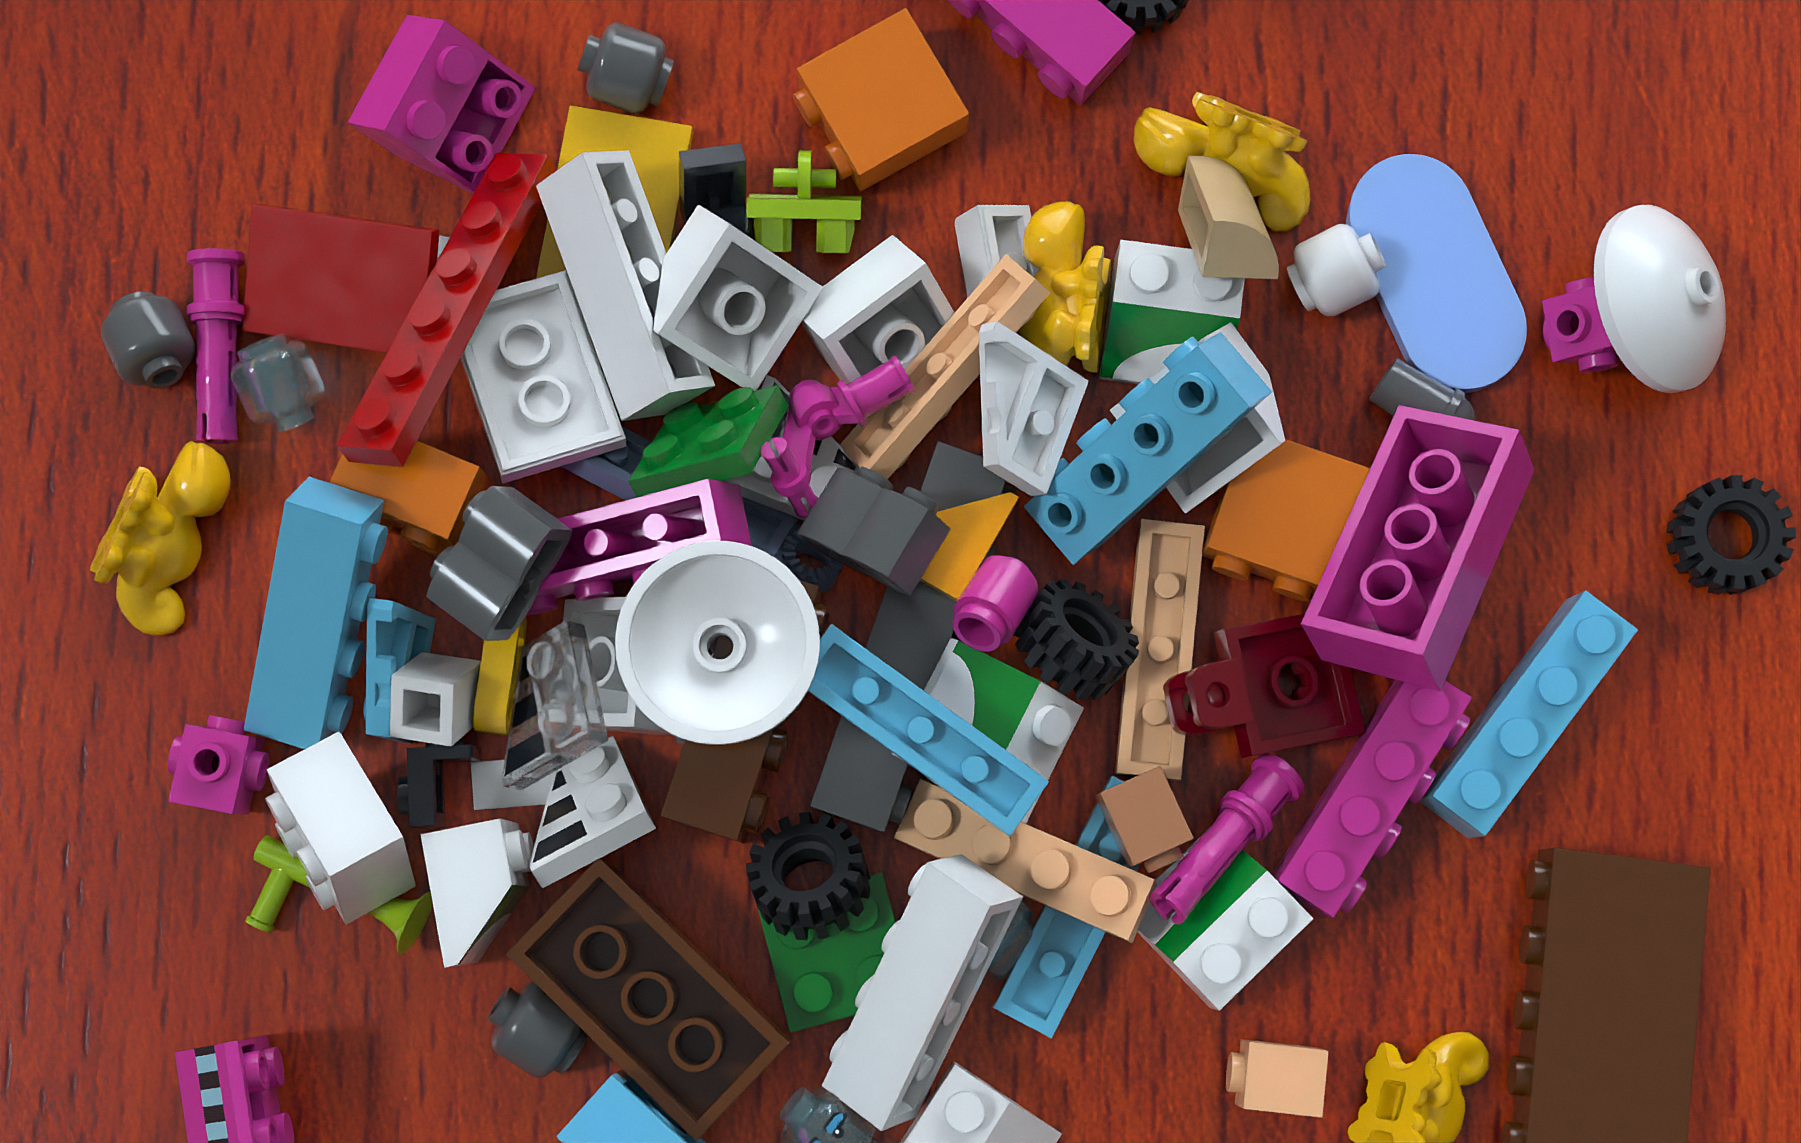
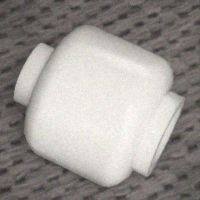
[1287,224,1387,317]

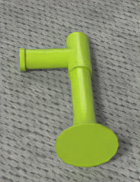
[245,835,433,954]

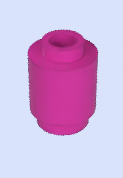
[952,555,1038,652]

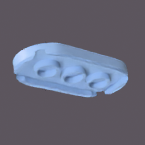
[1346,154,1527,393]

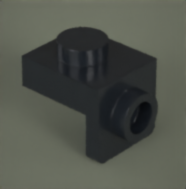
[679,143,753,239]
[397,736,481,829]

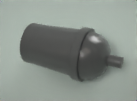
[1369,358,1475,421]

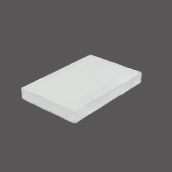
[460,270,626,484]

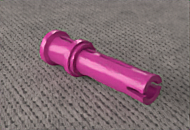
[187,248,245,444]
[1149,753,1304,924]

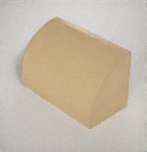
[1178,155,1279,279]

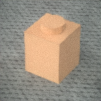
[1226,1039,1328,1118]

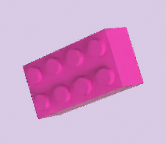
[1301,405,1534,691]

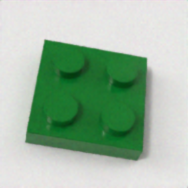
[628,385,788,497]
[757,872,896,1033]

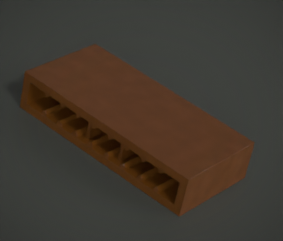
[1501,848,1710,1143]

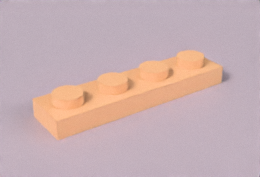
[840,254,1050,479]
[1115,519,1205,781]
[894,779,1158,943]

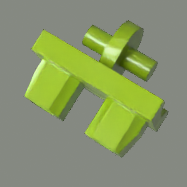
[746,150,862,253]

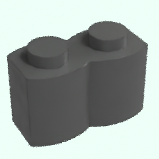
[797,466,951,595]
[426,486,572,641]

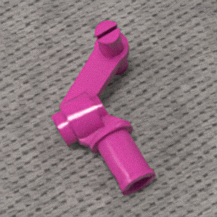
[760,355,916,518]

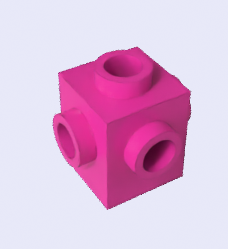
[1542,277,1618,373]
[168,715,269,815]

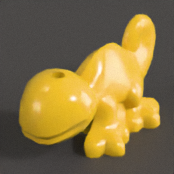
[1133,92,1310,232]
[1018,201,1111,372]
[90,441,231,637]
[1347,1032,1490,1143]

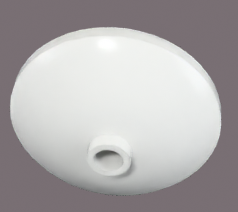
[1594,205,1726,393]
[615,541,820,745]

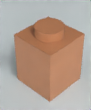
[1095,766,1194,873]

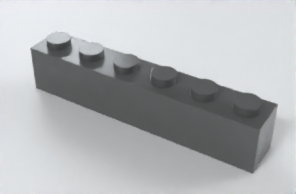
[810,441,1017,834]

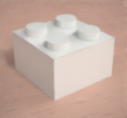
[265,732,416,925]

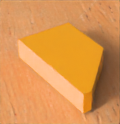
[920,492,1019,602]

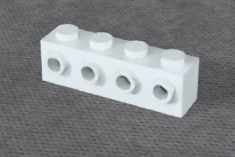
[536,150,715,421]
[822,854,1023,1131]

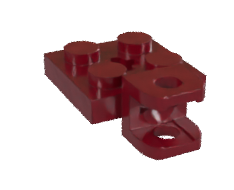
[1163,614,1366,759]

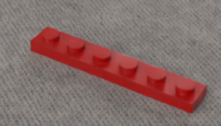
[337,153,557,467]

